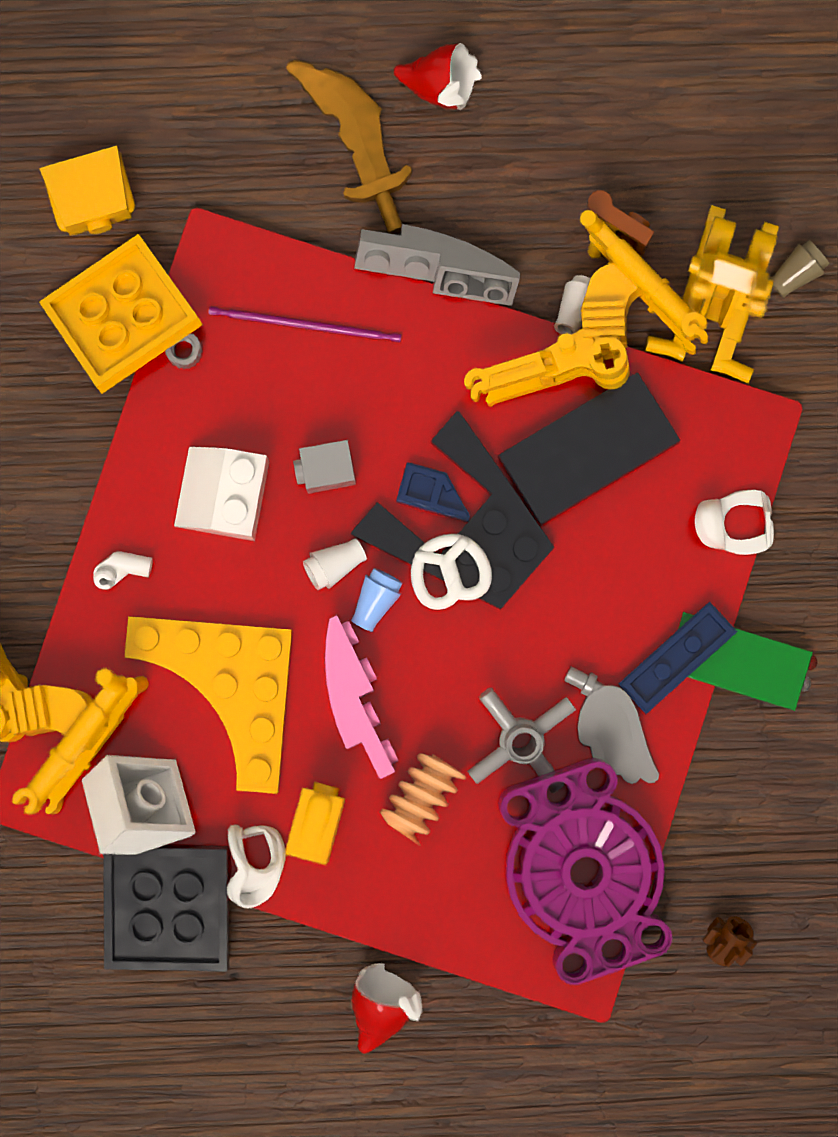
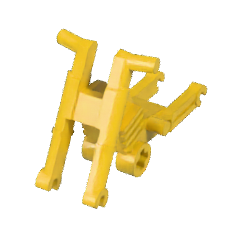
[645,205,779,384]
[464,210,708,407]
[0,643,149,814]

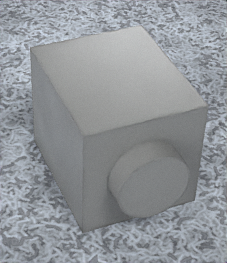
[293,440,356,494]

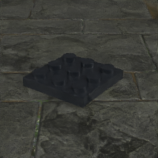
[103,845,229,972]

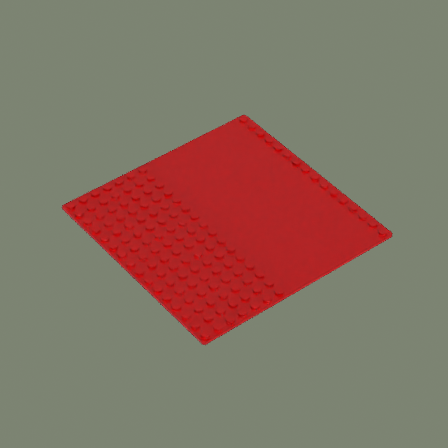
[0,208,802,1023]

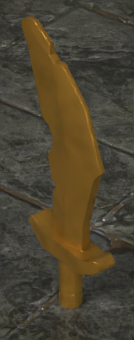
[286,60,412,234]

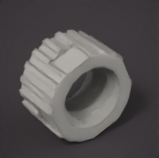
[165,333,203,369]

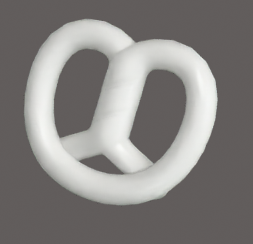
[411,534,492,610]

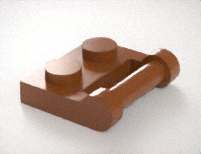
[584,190,654,257]

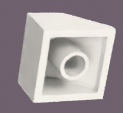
[174,447,269,541]
[82,755,195,855]

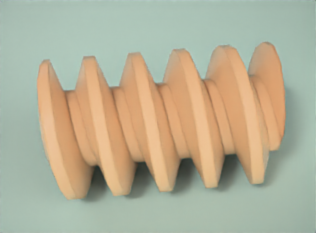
[380,754,466,846]

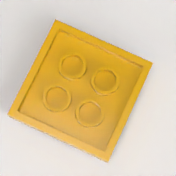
[39,234,203,394]

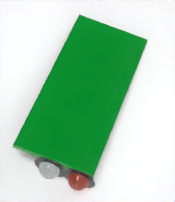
[678,612,818,711]

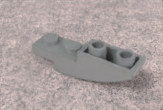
[354,224,520,306]

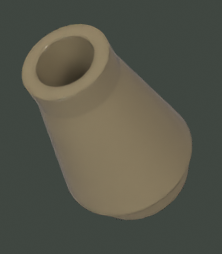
[770,240,830,298]

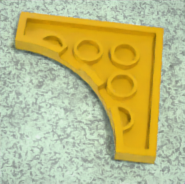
[125,616,292,794]

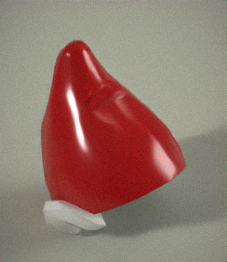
[394,43,481,110]
[351,963,422,1053]

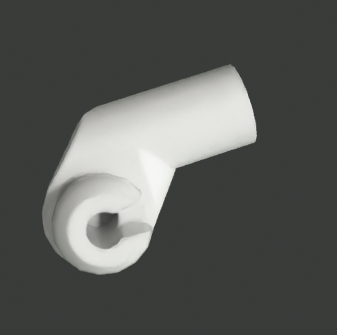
[93,551,153,590]

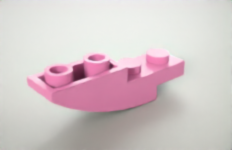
[325,616,399,779]

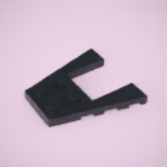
[351,411,554,610]

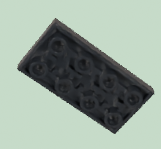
[498,372,681,526]

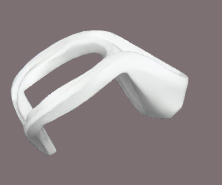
[695,490,774,555]
[227,825,286,908]

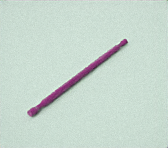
[209,306,401,342]

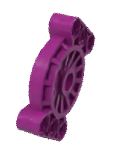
[498,758,672,985]

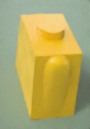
[39,146,135,236]
[285,782,345,865]

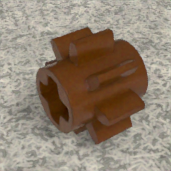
[703,916,757,967]

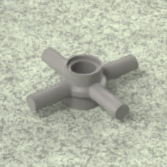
[468,688,576,793]

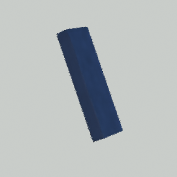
[618,601,737,714]

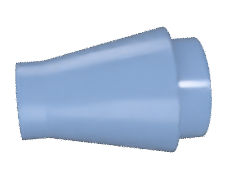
[351,568,403,632]

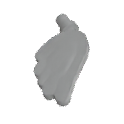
[564,666,659,784]

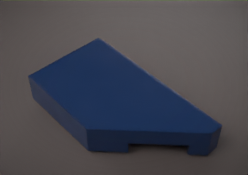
[396,462,470,523]

